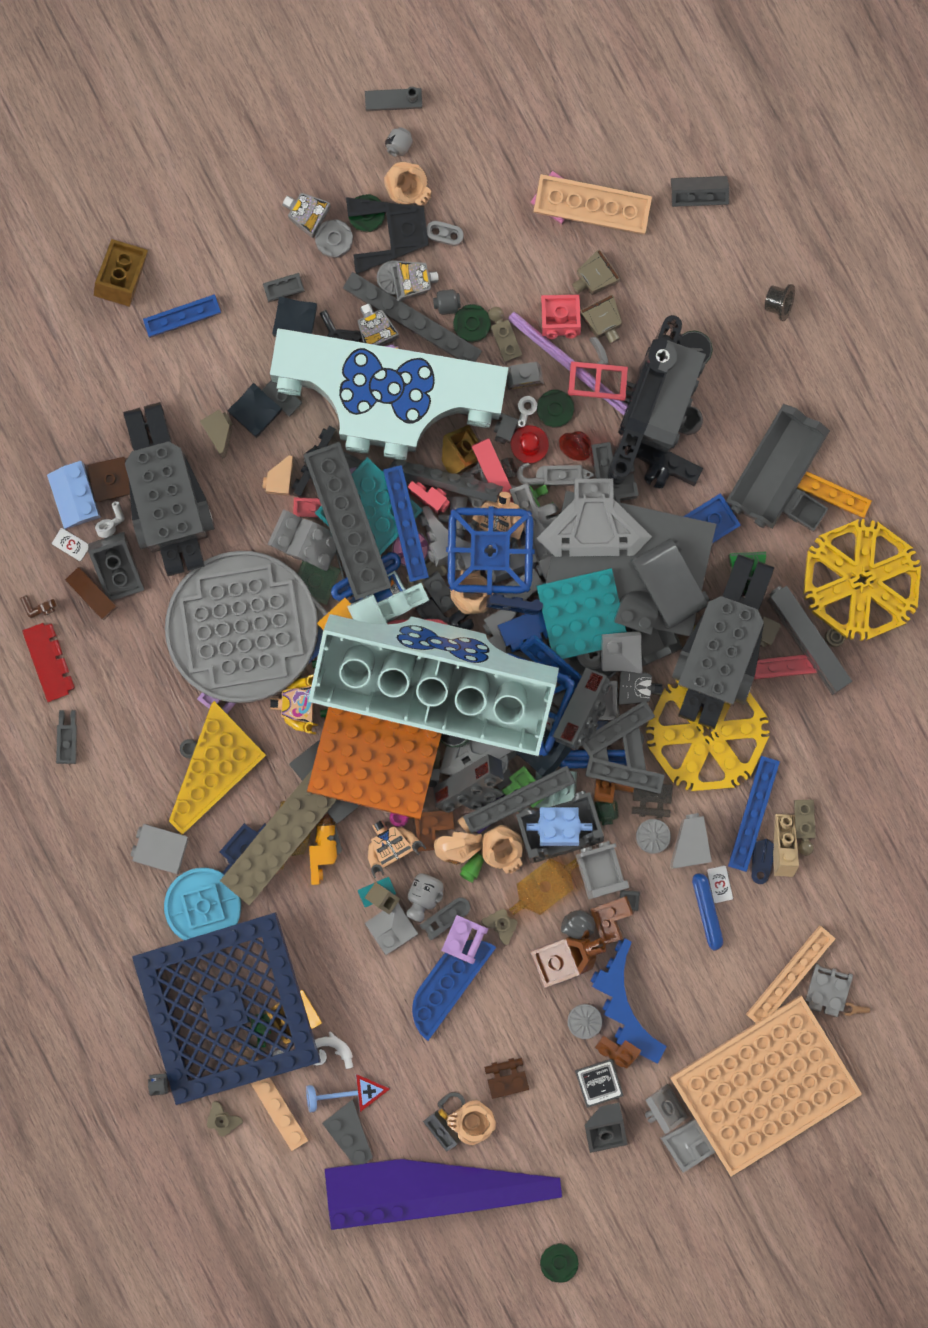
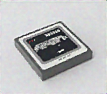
[575,1059,624,1108]

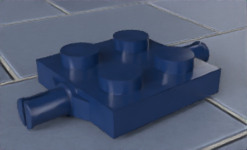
[219,823,266,874]

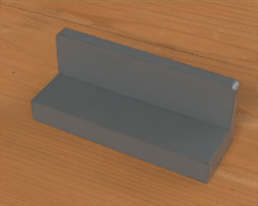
[671,176,729,207]

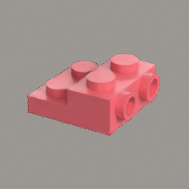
[541,295,581,339]
[407,481,450,515]

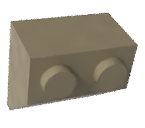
[200,409,233,459]

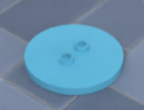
[164,868,242,940]

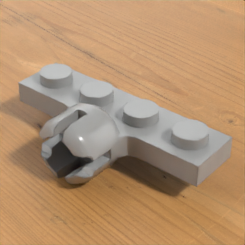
[509,483,559,561]

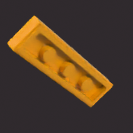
[797,471,872,519]

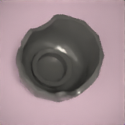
[678,406,703,435]

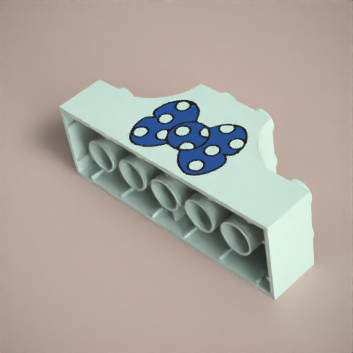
[270,328,508,460]
[308,614,559,756]

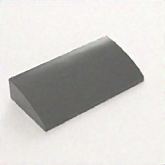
[289,740,361,824]

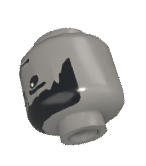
[385,127,413,157]

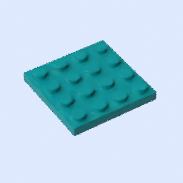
[315,457,423,555]
[536,568,626,659]

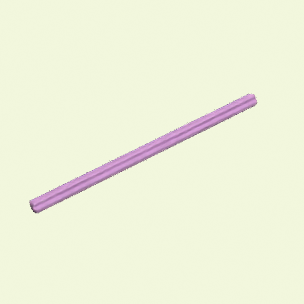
[508,312,627,415]

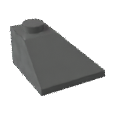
[584,1103,628,1153]

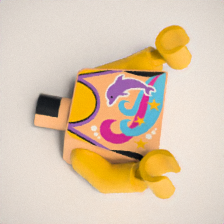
[270,675,318,735]

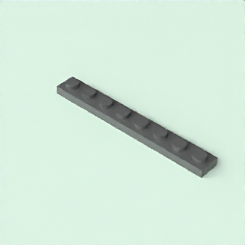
[343,272,482,362]

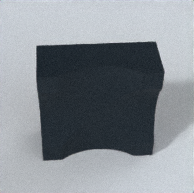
[272,297,317,337]
[227,383,282,438]
[516,727,572,777]

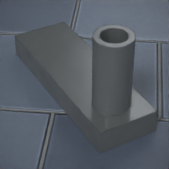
[365,87,422,111]

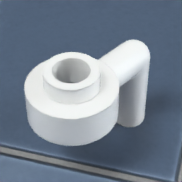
[518,396,537,428]
[95,501,125,538]

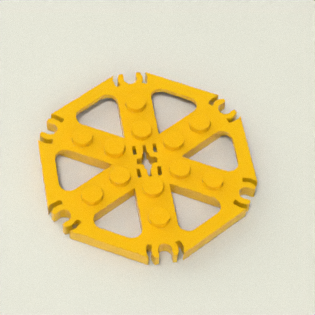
[803,519,921,641]
[646,679,769,791]

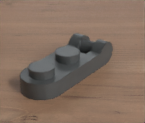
[419,898,470,941]

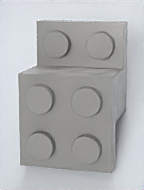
[268,510,337,571]

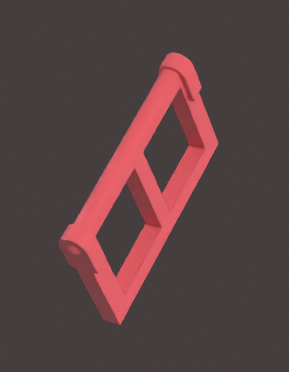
[567,361,628,401]

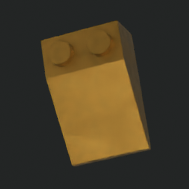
[93,239,148,307]

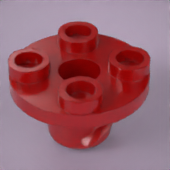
[511,425,549,464]

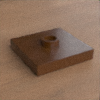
[87,457,130,503]

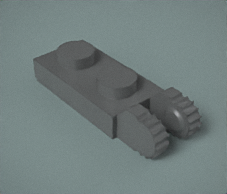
[56,710,77,764]

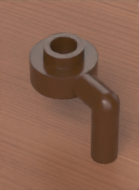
[20,595,57,618]

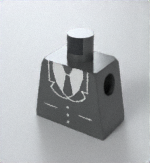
[618,671,662,705]

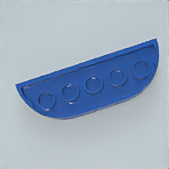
[412,940,496,1041]

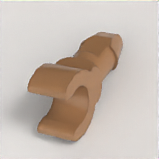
[844,1002,870,1016]

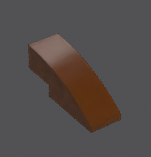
[65,567,118,621]

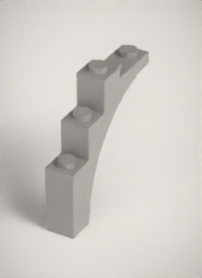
[418,506,538,584]
[482,569,543,653]

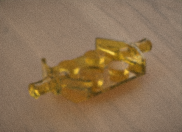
[509,858,579,915]

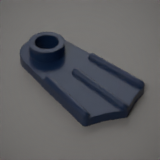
[751,839,774,884]

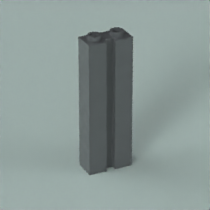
[767,586,852,695]

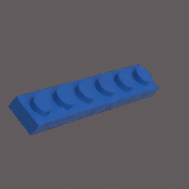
[383,465,429,582]
[728,756,780,872]

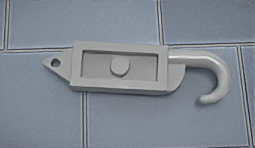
[517,463,594,486]

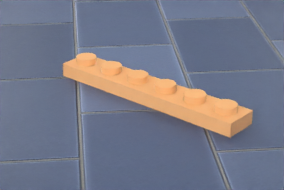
[746,925,836,1023]
[234,1044,308,1151]

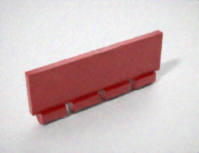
[22,623,75,702]

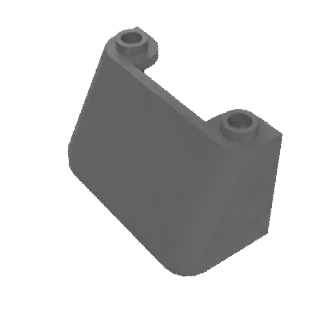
[630,538,710,629]
[516,791,604,863]

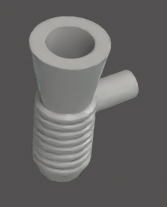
[438,497,468,540]

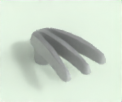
[589,337,608,365]

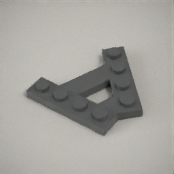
[583,700,665,794]

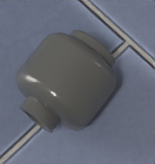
[433,289,461,315]

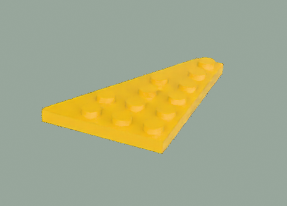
[169,701,266,835]

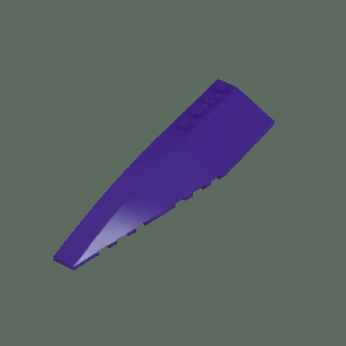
[325,1159,562,1230]

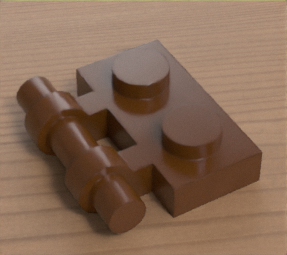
[484,1058,529,1099]

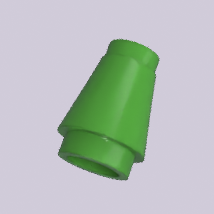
[460,853,484,883]

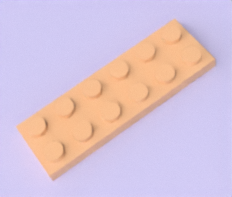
[533,174,652,235]

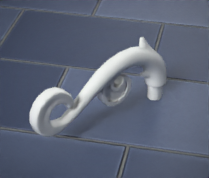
[273,1032,353,1069]

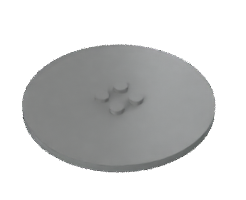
[165,551,318,703]

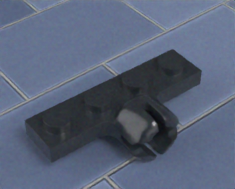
[292,426,336,498]
[626,443,703,489]
[415,597,474,630]

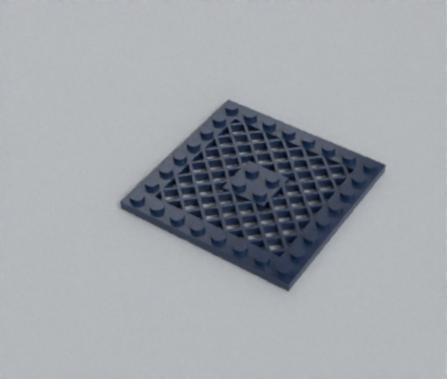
[132,912,321,1105]

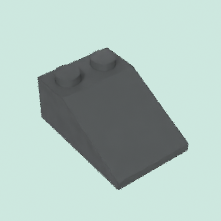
[88,532,144,601]

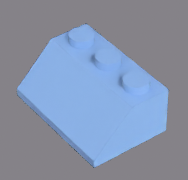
[47,461,101,529]

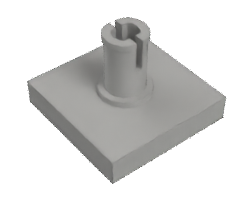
[645,1084,688,1134]

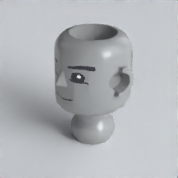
[407,873,444,922]

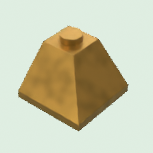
[442,425,479,474]

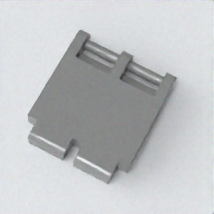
[805,964,853,1017]

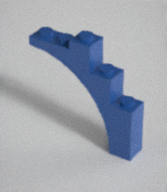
[590,938,667,1064]

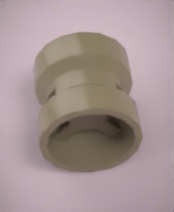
[825,628,845,647]

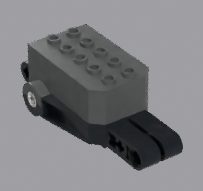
[607,315,706,484]
[123,402,215,576]
[672,554,775,730]

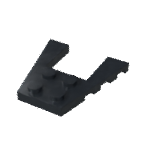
[346,197,429,274]

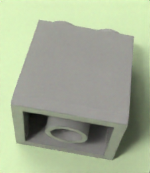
[670,813,712,869]

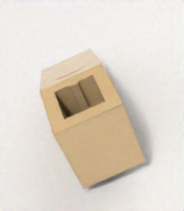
[773,814,799,877]

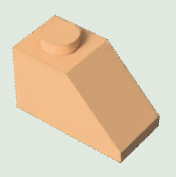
[263,456,294,496]

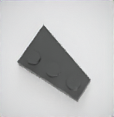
[322,1099,373,1165]

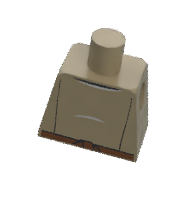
[572,249,620,295]
[580,295,622,344]

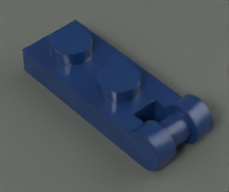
[486,594,543,615]

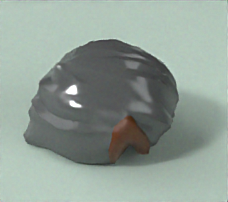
[561,910,595,939]

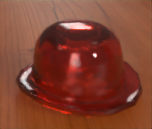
[559,431,591,461]

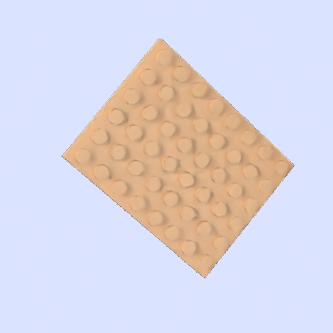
[670,995,862,1176]

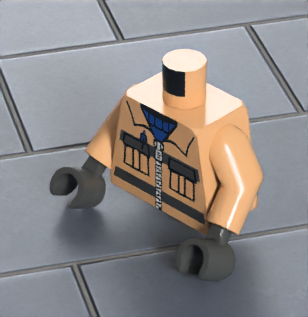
[463,492,524,549]
[368,820,426,878]

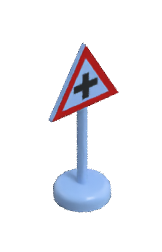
[306,1074,390,1113]

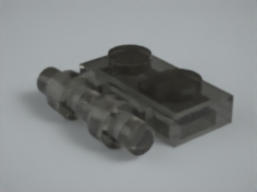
[632,784,673,819]

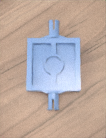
[526,807,592,846]

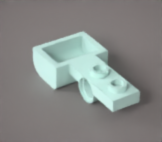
[347,582,429,624]

